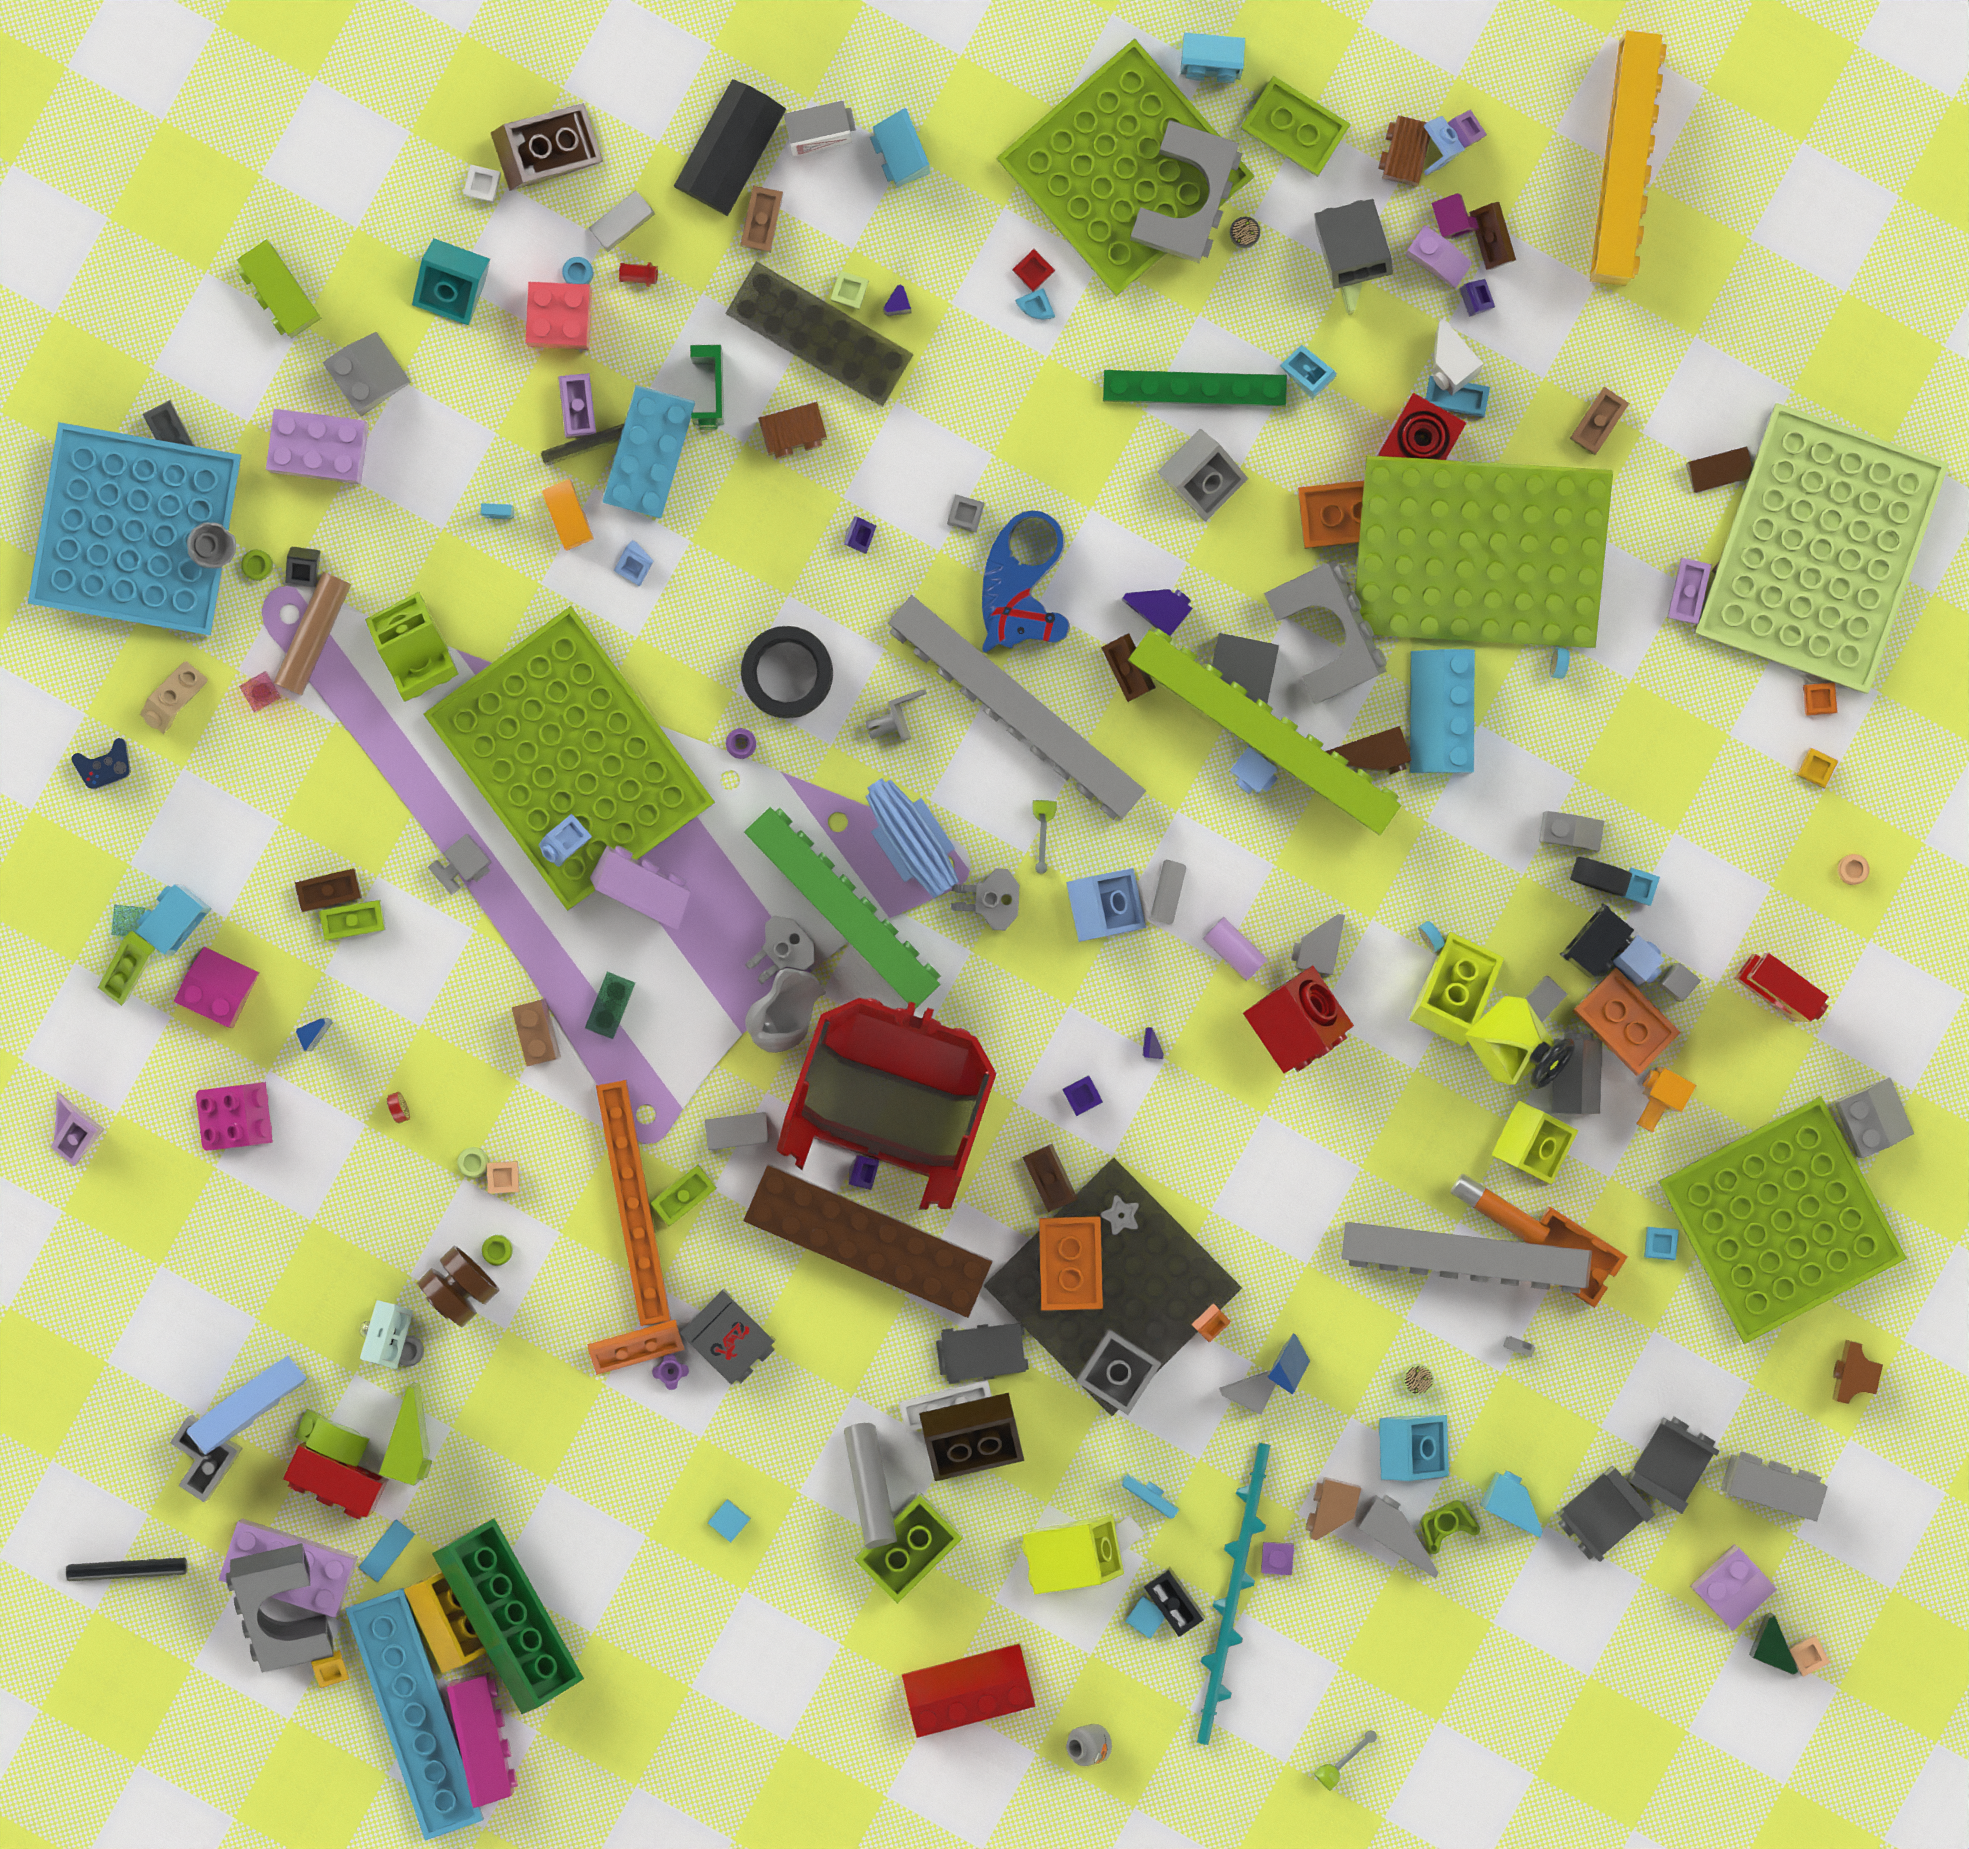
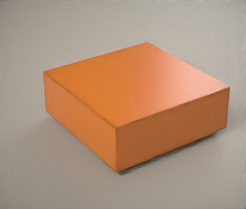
[1803,682,1837,716]
[1191,1303,1231,1342]

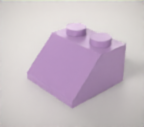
[1690,1544,1777,1631]

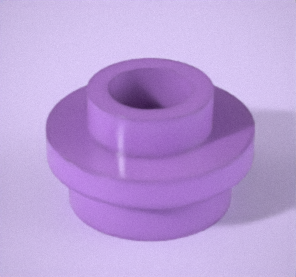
[726,728,756,759]

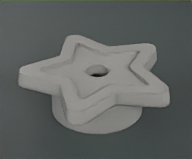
[1100,1195,1139,1235]

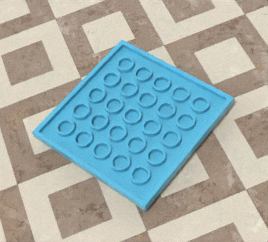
[28,422,242,635]

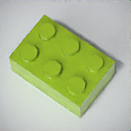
[854,1492,963,1604]

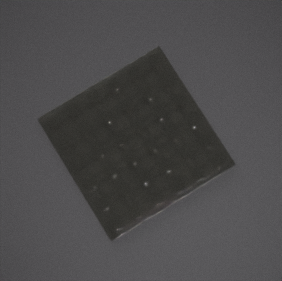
[983,1157,1242,1416]

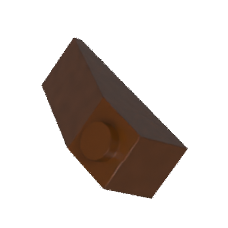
[1325,726,1412,775]

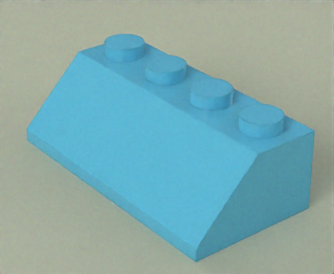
[1410,649,1475,774]

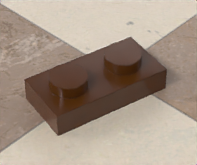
[1469,202,1516,270]
[1101,633,1156,702]
[295,868,362,912]
[1022,1144,1078,1213]

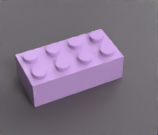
[219,1518,358,1618]

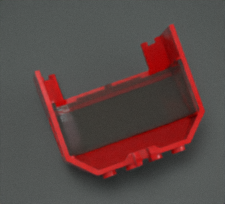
[776,997,997,1210]

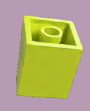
[1022,1514,1124,1595]

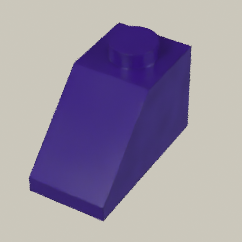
[1122,589,1193,636]

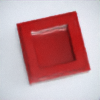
[1012,249,1055,292]

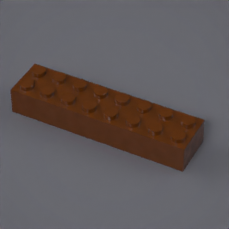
[743,1164,993,1318]

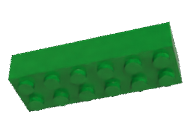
[432,1518,584,1714]

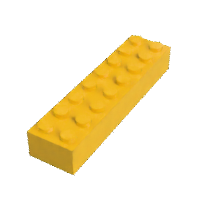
[1589,30,1667,286]

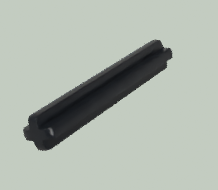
[66,1557,188,1581]

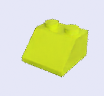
[1492,1100,1579,1185]

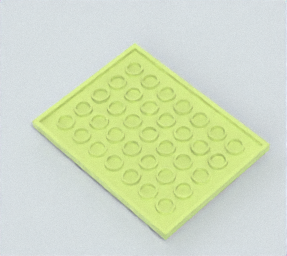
[1694,403,1949,694]

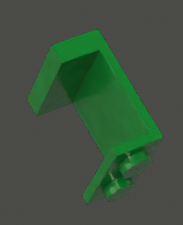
[690,345,724,430]

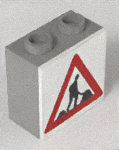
[784,101,856,156]

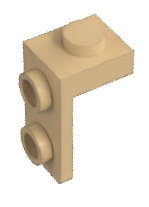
[140,661,208,734]

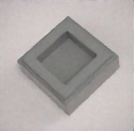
[947,494,985,533]

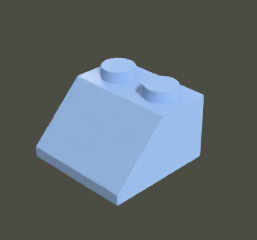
[1066,868,1146,942]

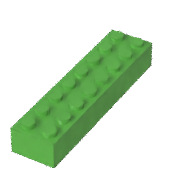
[744,807,941,1008]

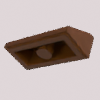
[1686,446,1752,493]

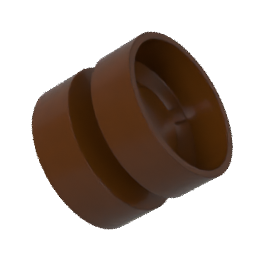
[417,1245,500,1328]

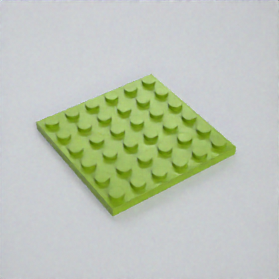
[997,38,1254,297]
[1658,1096,1907,1344]

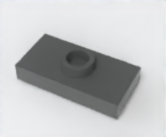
[142,400,195,446]

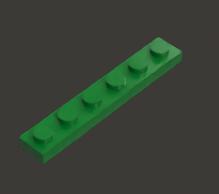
[1103,370,1287,407]

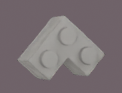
[170,1415,243,1502]

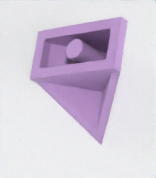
[51,1091,104,1166]

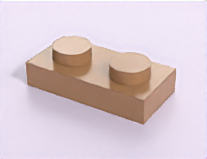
[740,185,783,253]
[1570,387,1630,455]

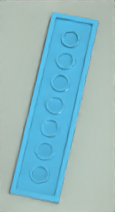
[345,1588,484,1840]

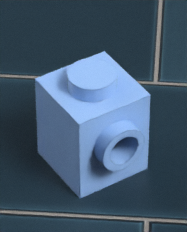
[1229,746,1278,794]
[1612,935,1665,987]

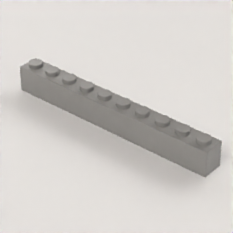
[888,595,1146,820]

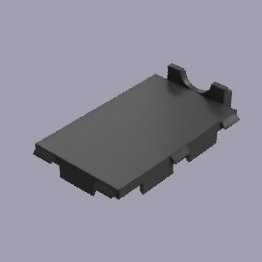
[936,1323,1029,1384]

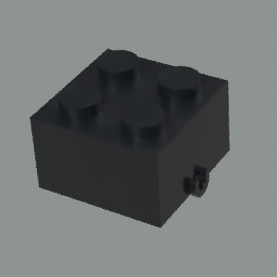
[1559,903,1634,978]

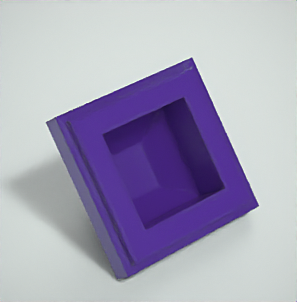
[844,516,877,554]
[849,1155,879,1190]

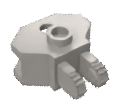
[951,868,1019,931]
[745,916,815,985]

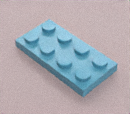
[602,385,695,518]

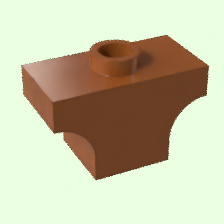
[1832,1340,1883,1404]

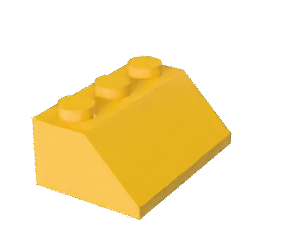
[404,1571,487,1673]

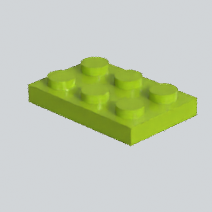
[1241,76,1351,177]

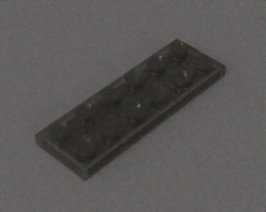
[725,261,914,408]

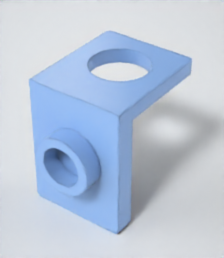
[1424,116,1465,175]

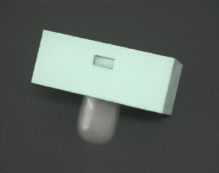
[359,1300,413,1370]

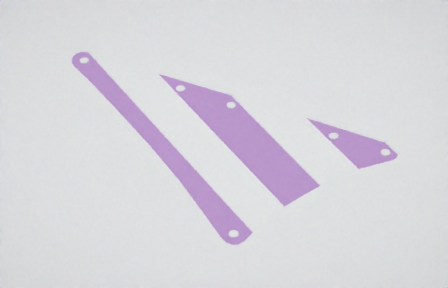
[262,586,970,1144]

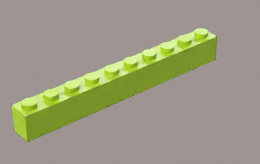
[1128,628,1402,835]

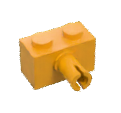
[1636,1067,1697,1133]

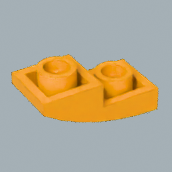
[542,479,594,551]

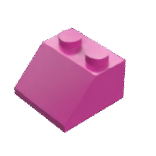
[173,947,260,1028]

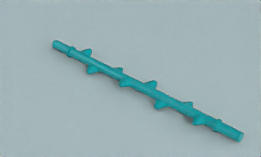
[1197,1442,1271,1745]

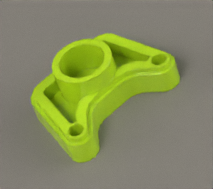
[1420,1500,1480,1554]

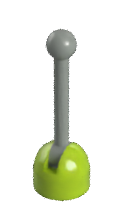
[1032,800,1057,874]
[1313,1730,1377,1791]

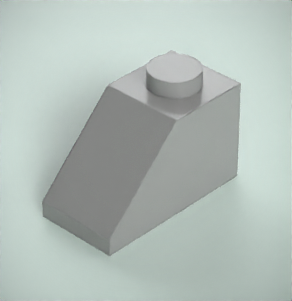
[1539,811,1604,851]
[1291,914,1345,975]

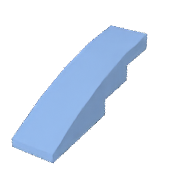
[186,1356,307,1455]

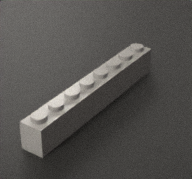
[1341,1222,1592,1293]

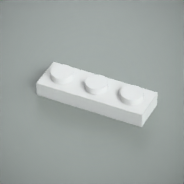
[899,1379,992,1432]

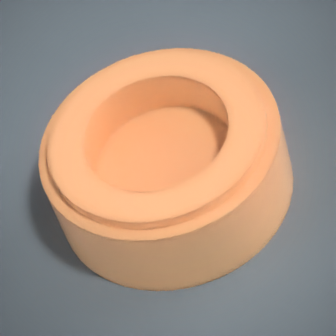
[1837,854,1869,885]

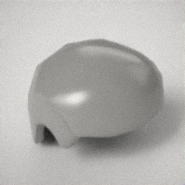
[187,522,236,569]

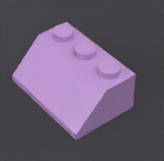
[590,845,691,930]

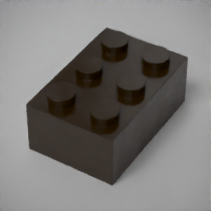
[919,1392,1024,1481]

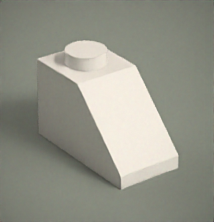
[1432,319,1483,395]

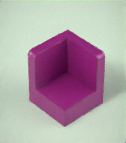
[1432,193,1479,239]

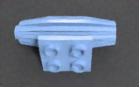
[866,778,959,898]

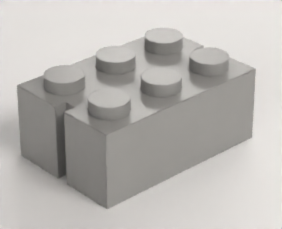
[1721,1451,1828,1522]

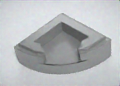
[1503,1336,1535,1357]

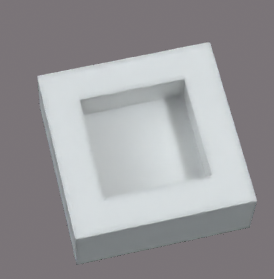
[463,165,501,203]

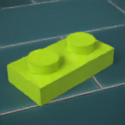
[319,900,386,941]
[651,1164,717,1227]

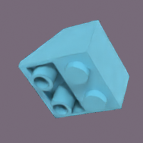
[1180,33,1245,83]

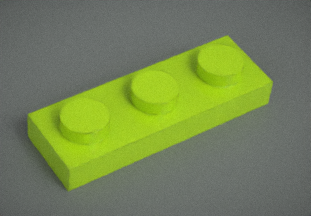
[98,930,155,1006]

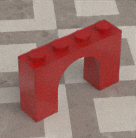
[1734,953,1829,1022]

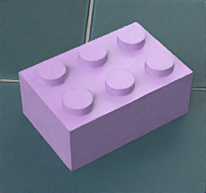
[266,409,369,485]

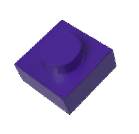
[1062,1075,1103,1116]

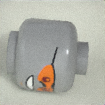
[1066,1724,1112,1766]

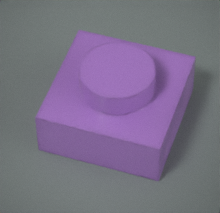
[1448,109,1487,148]
[1261,1541,1294,1575]

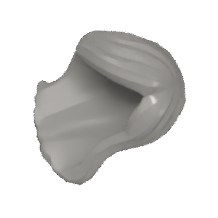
[745,968,826,1053]

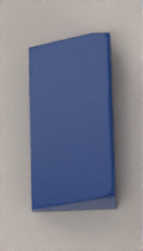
[296,1018,333,1052]
[1267,1333,1310,1394]

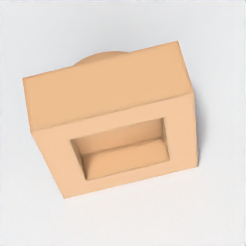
[487,1161,520,1193]
[1789,1634,1830,1677]

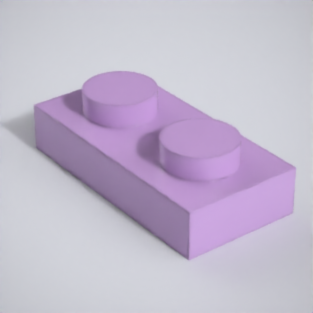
[1667,558,1712,625]

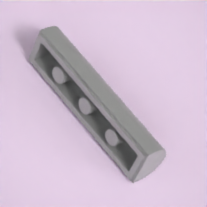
[844,1423,897,1550]

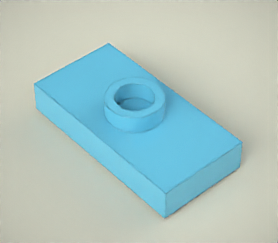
[1122,1473,1179,1519]

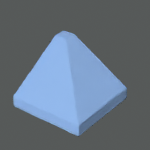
[614,540,654,586]

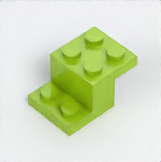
[365,592,459,702]

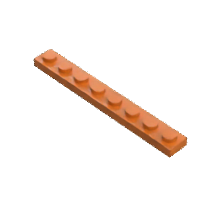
[596,1080,671,1326]

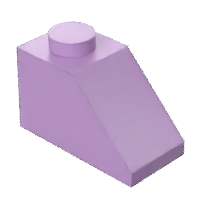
[1405,225,1472,289]

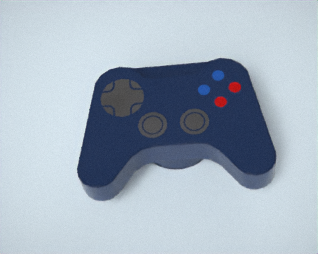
[71,738,131,789]

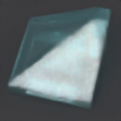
[111,905,145,937]

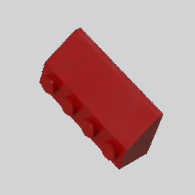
[902,1643,1036,1738]

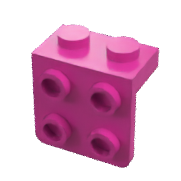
[196,1082,273,1151]

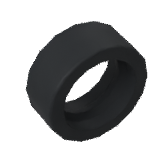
[1570,857,1632,896]

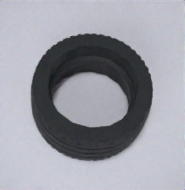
[741,626,833,718]

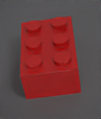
[283,1442,389,1520]

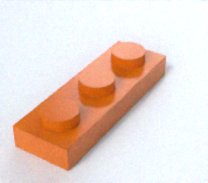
[587,1319,685,1375]

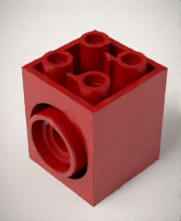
[1377,393,1467,460]
[1243,965,1354,1074]

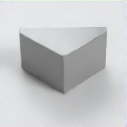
[1219,1370,1276,1414]

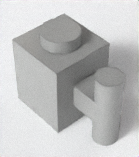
[428,834,492,895]

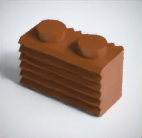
[1378,115,1430,187]
[758,402,828,459]

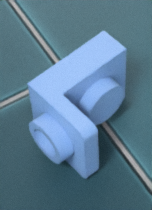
[539,814,592,867]

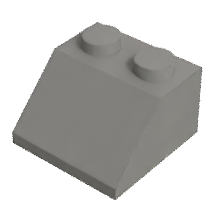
[322,332,411,416]
[1158,429,1248,522]
[1834,1077,1914,1158]

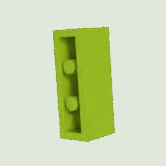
[236,239,322,339]

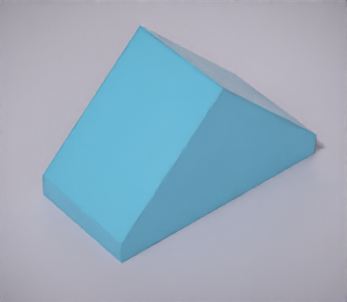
[1280,345,1337,400]

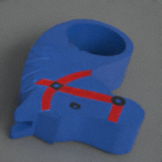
[982,510,1070,653]

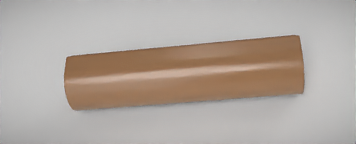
[273,572,352,696]

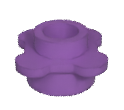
[652,1354,689,1390]

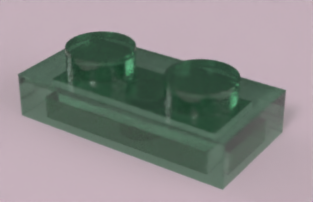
[585,971,636,1039]

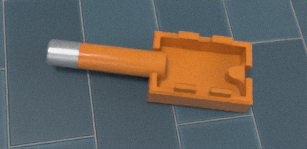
[1450,1174,1628,1308]

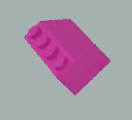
[447,1672,518,1808]

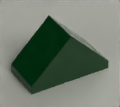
[1749,1612,1798,1675]

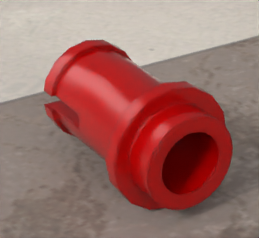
[619,262,658,287]

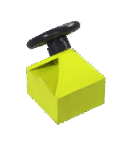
[1464,995,1575,1089]

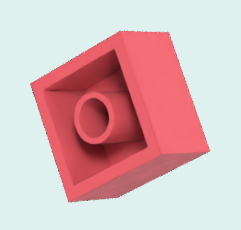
[525,282,592,350]

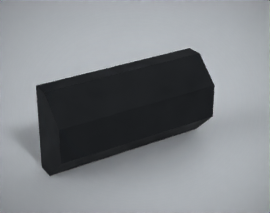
[674,79,786,216]

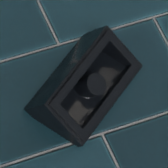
[1144,1567,1205,1637]

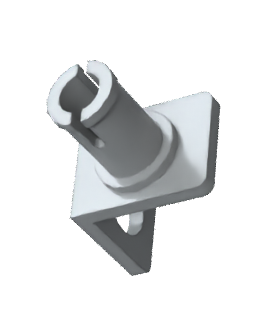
[866,689,927,740]

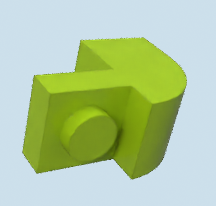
[294,1409,370,1467]

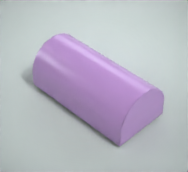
[558,373,596,439]
[1203,917,1268,981]

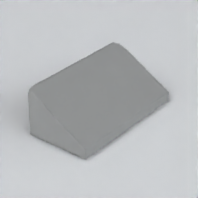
[589,190,655,252]
[1150,859,1186,924]
[705,1112,769,1150]

